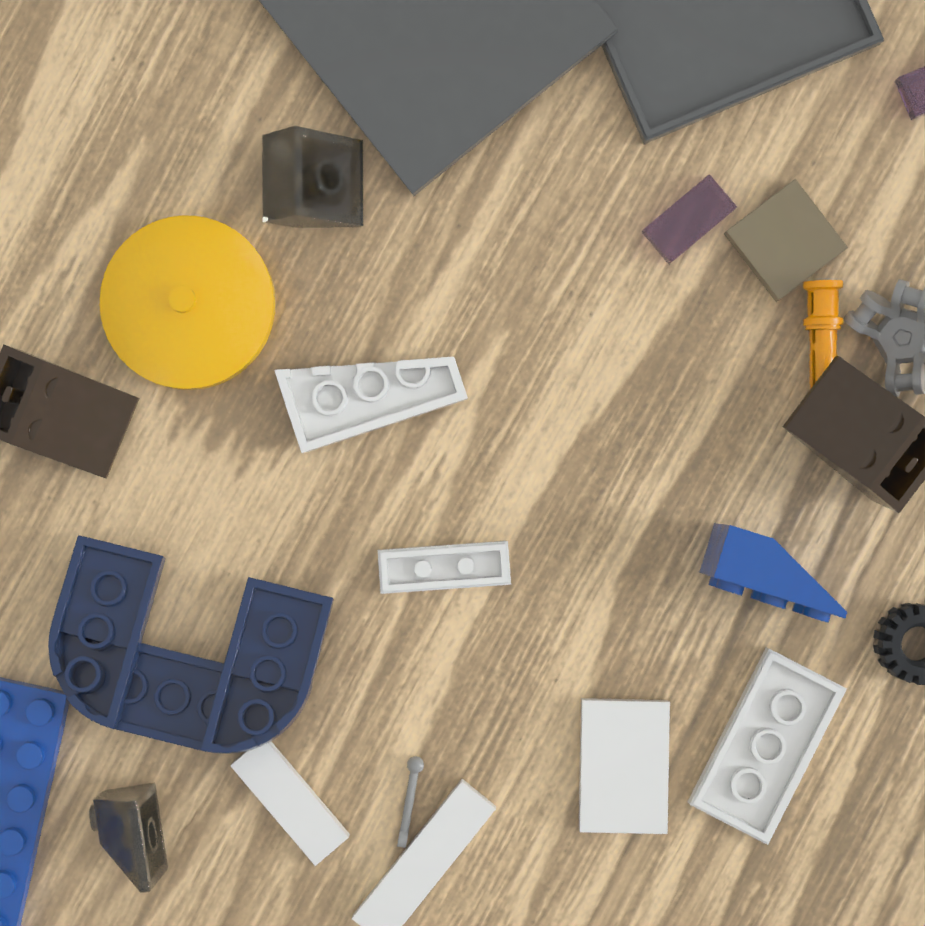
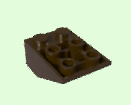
[0,344,140,479]
[782,356,925,513]

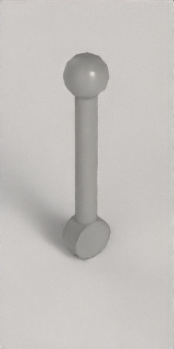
[397,756,424,848]

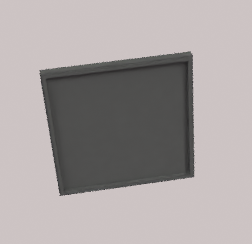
[259,0,618,196]
[596,0,884,144]

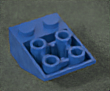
[699,523,847,623]

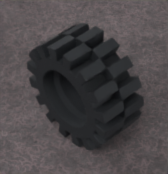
[873,603,925,685]

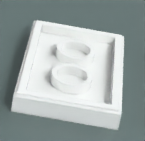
[579,698,670,834]

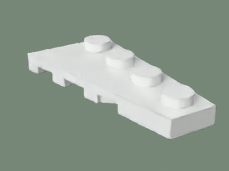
[274,357,468,453]

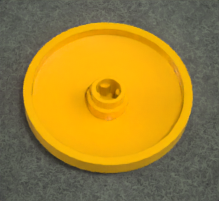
[99,215,275,390]

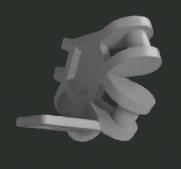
[844,279,925,397]

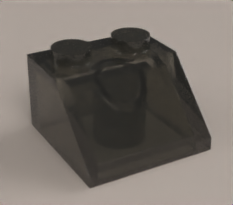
[262,126,363,228]

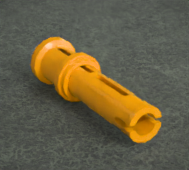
[803,280,843,389]

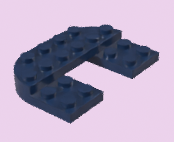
[48,535,334,754]

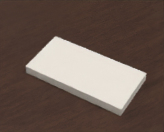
[687,647,847,845]

